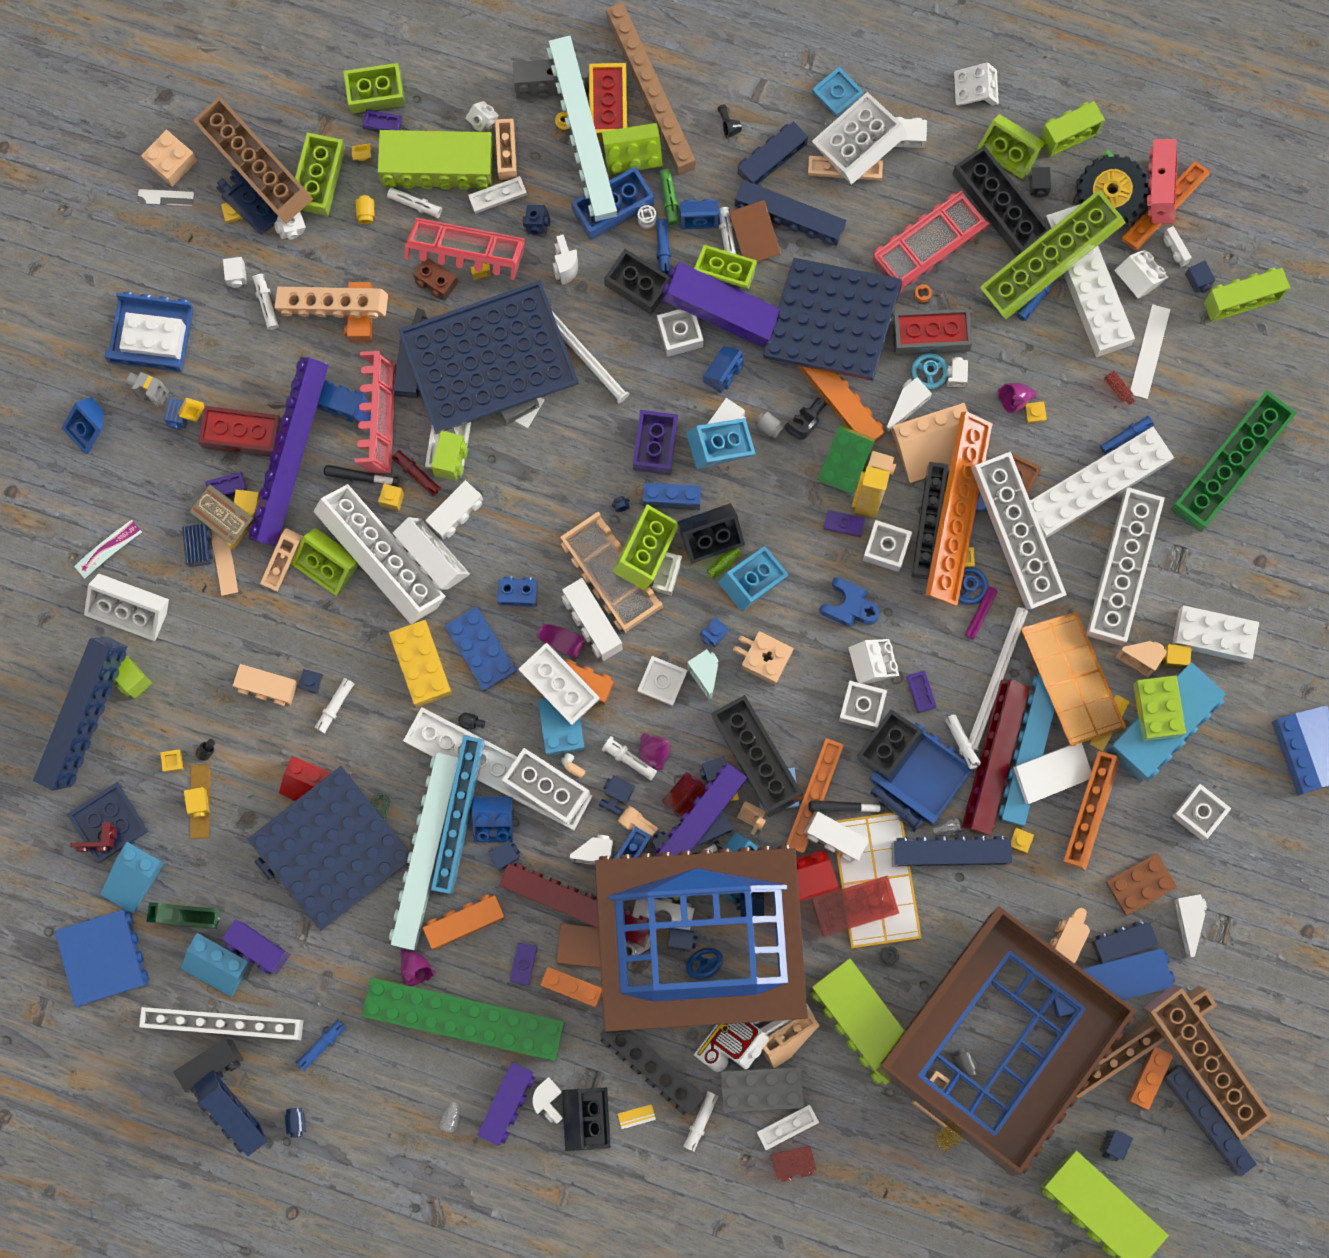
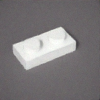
[1163,226,1192,267]

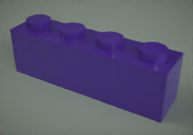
[477,1062,536,1146]

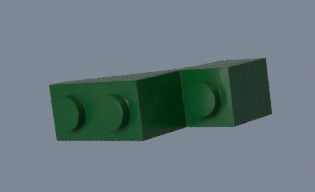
[146,902,220,929]

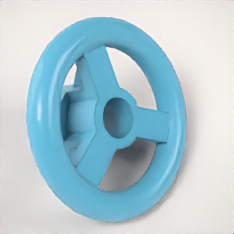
[911,353,948,389]

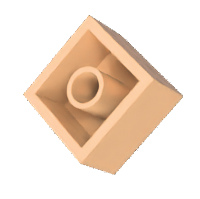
[141,129,197,187]

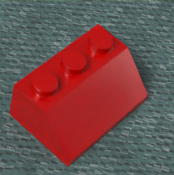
[279,756,331,801]
[796,850,839,902]

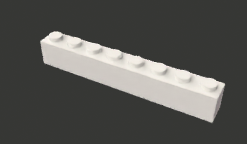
[139,1007,303,1040]

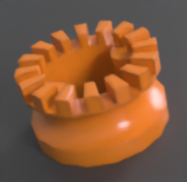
[914,284,932,303]

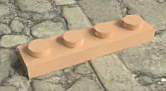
[808,156,883,181]

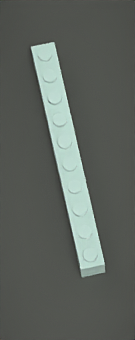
[546,36,617,222]
[389,753,458,950]

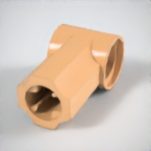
[617,805,658,840]

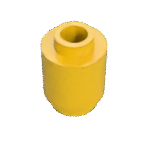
[355,195,375,224]

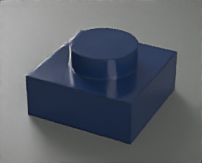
[298,669,323,693]

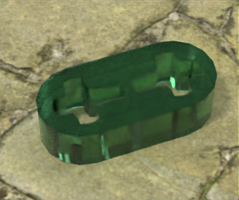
[371,793,390,821]

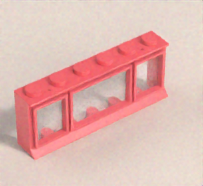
[872,190,990,294]
[405,218,525,280]
[355,351,396,474]

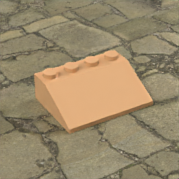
[891,403,968,484]

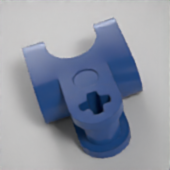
[819,577,879,627]

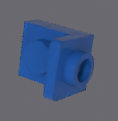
[700,617,730,647]

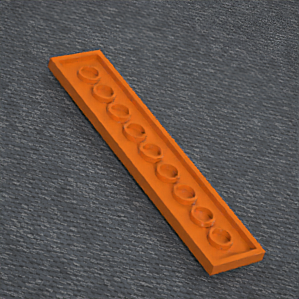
[925,412,992,606]

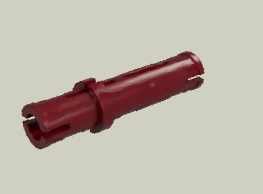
[392,450,441,496]

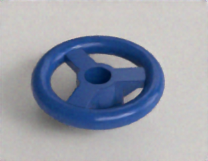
[958,567,989,604]
[686,948,723,979]

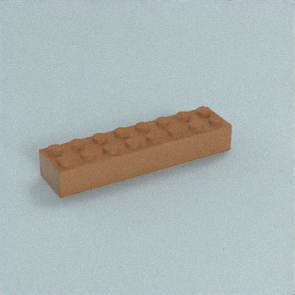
[193,96,313,224]
[1143,984,1272,1141]

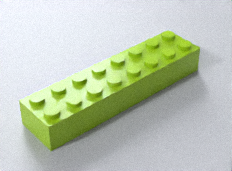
[980,189,1125,319]

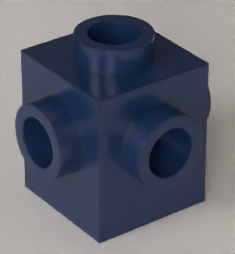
[522,205,551,235]

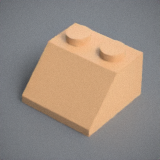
[1115,641,1167,677]

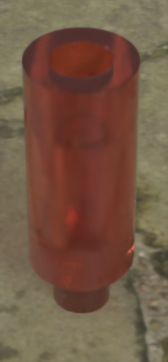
[1104,370,1135,406]

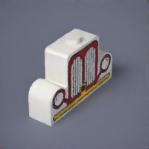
[694,1022,769,1072]

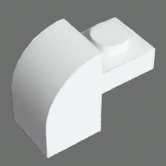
[533,1077,563,1124]

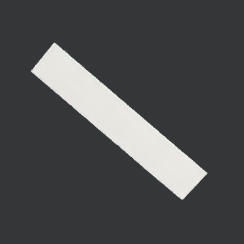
[1129,304,1170,399]

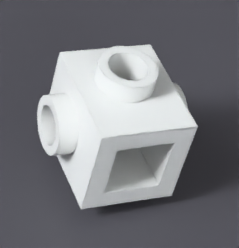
[465,101,499,132]
[275,212,306,240]

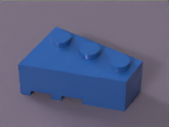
[317,380,371,423]

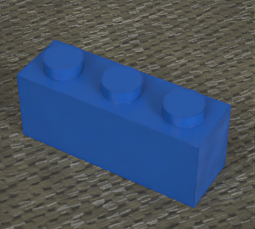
[643,483,701,510]

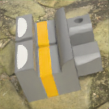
[126,372,169,408]

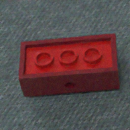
[198,406,281,457]

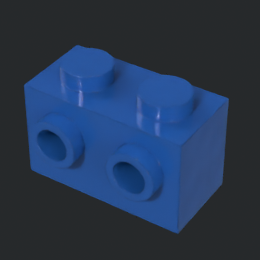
[497,577,538,607]

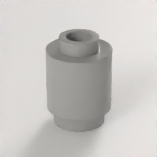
[756,412,784,438]

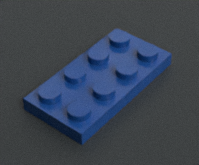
[444,607,517,691]

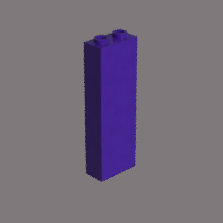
[662,262,780,347]

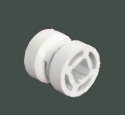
[638,205,656,229]

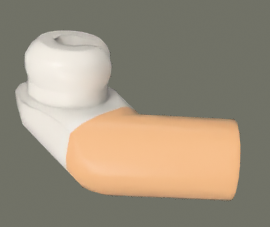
[561,753,585,779]

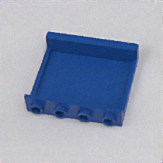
[104,292,194,372]
[869,722,973,826]
[55,910,149,1008]

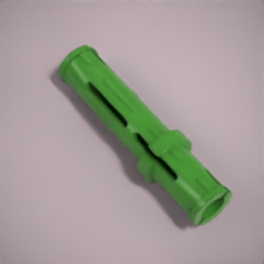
[660,169,680,225]

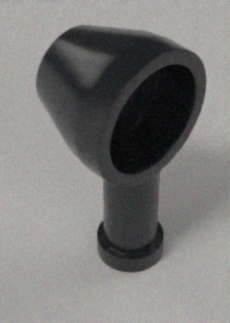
[717,104,742,138]

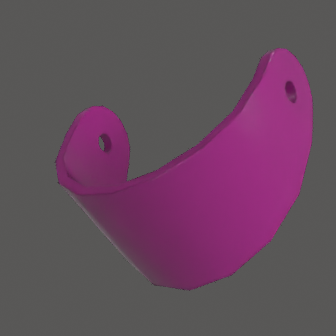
[537,624,586,658]

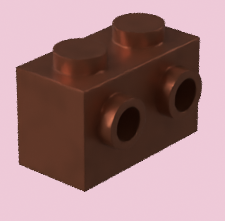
[413,257,458,300]

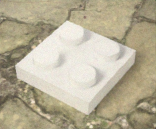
[637,656,688,706]

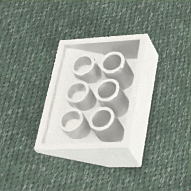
[812,92,907,185]

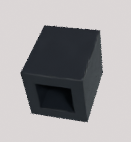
[1029,167,1051,197]

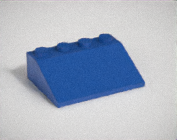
[1272,705,1329,796]

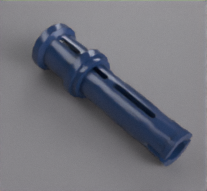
[870,784,925,832]

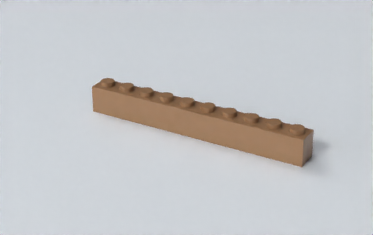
[606,2,696,176]
[1076,986,1217,1099]

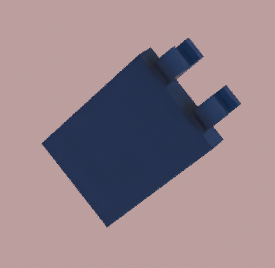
[216,168,278,235]

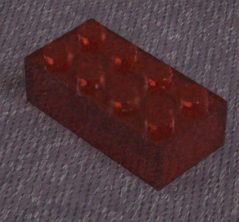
[811,875,899,937]

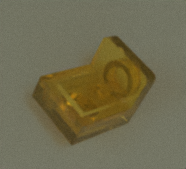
[935,1126,965,1152]

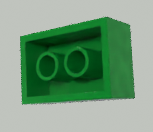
[817,425,876,494]

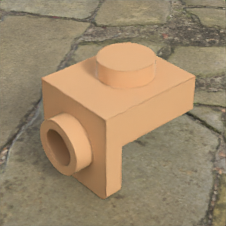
[737,801,766,835]

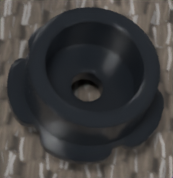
[880,946,899,966]

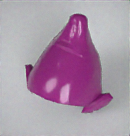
[998,383,1037,414]
[639,733,671,770]
[401,949,436,986]

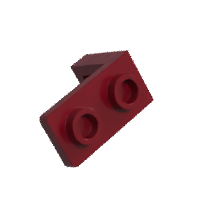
[70,822,117,852]

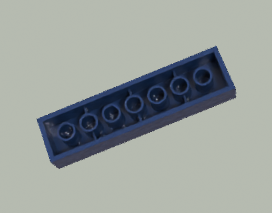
[33,637,128,791]

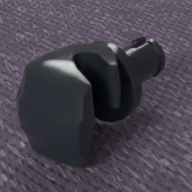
[784,397,827,440]

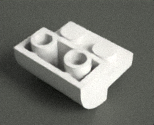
[552,234,578,285]

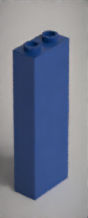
[1048,948,1175,1017]

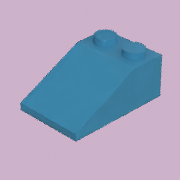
[686,418,756,469]
[718,546,789,611]
[538,698,585,757]
[100,842,165,914]

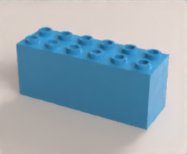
[1106,662,1226,783]

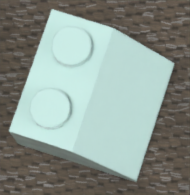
[687,649,719,700]

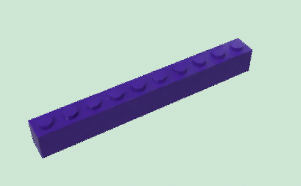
[248,357,329,547]

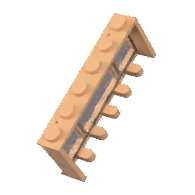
[560,512,663,633]

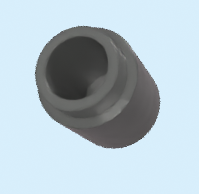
[953,1048,979,1077]

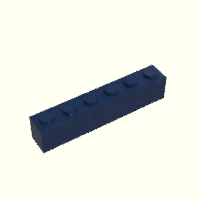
[734,180,847,246]
[891,836,1012,867]
[1163,1065,1257,1176]

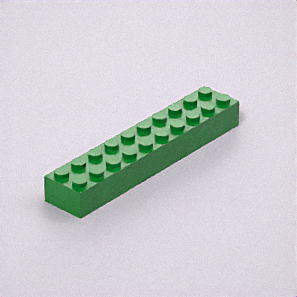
[361,978,565,1061]

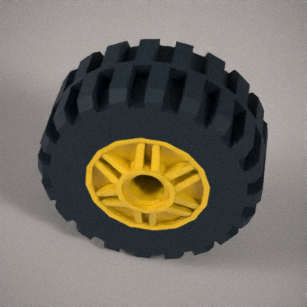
[1077,154,1149,227]

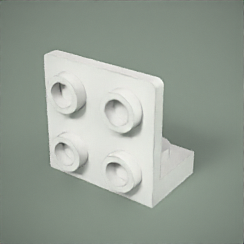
[954,62,998,106]

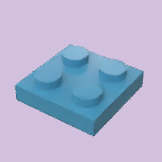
[812,66,864,118]

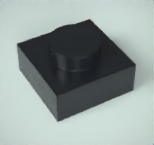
[412,308,428,325]

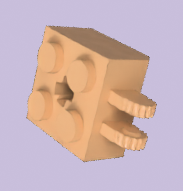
[733,631,794,686]
[1049,907,1090,963]

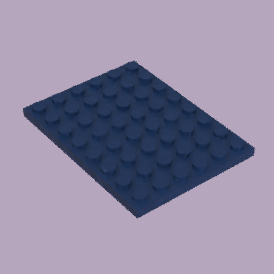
[398,280,579,434]

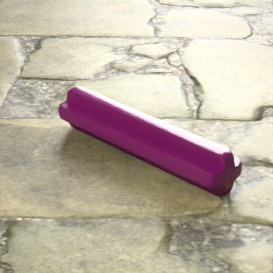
[965,587,998,640]

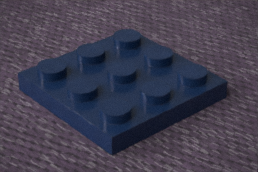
[67,782,149,864]

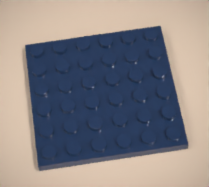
[763,258,902,381]
[247,766,410,931]

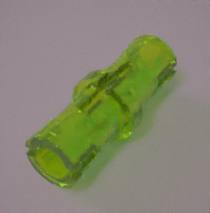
[706,548,743,579]

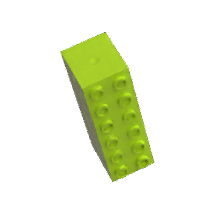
[378,130,494,190]
[810,959,905,1085]
[1039,1150,1169,1258]

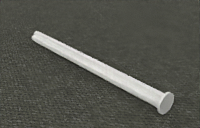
[552,311,629,403]
[969,607,1028,752]

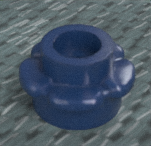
[612,496,630,512]

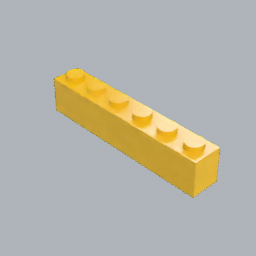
[852,466,890,519]

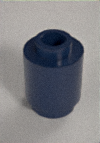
[284,1108,306,1138]

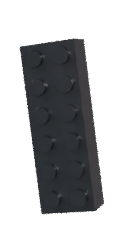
[952,145,1050,256]
[711,695,803,817]

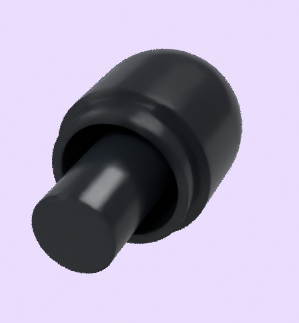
[458,712,485,729]
[195,739,215,761]

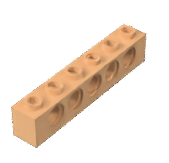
[275,287,388,319]

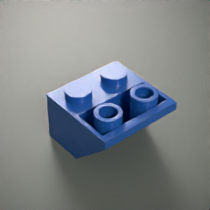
[703,346,744,394]
[472,797,513,842]

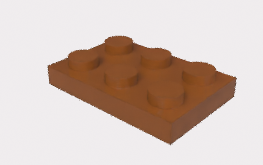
[1106,853,1177,916]

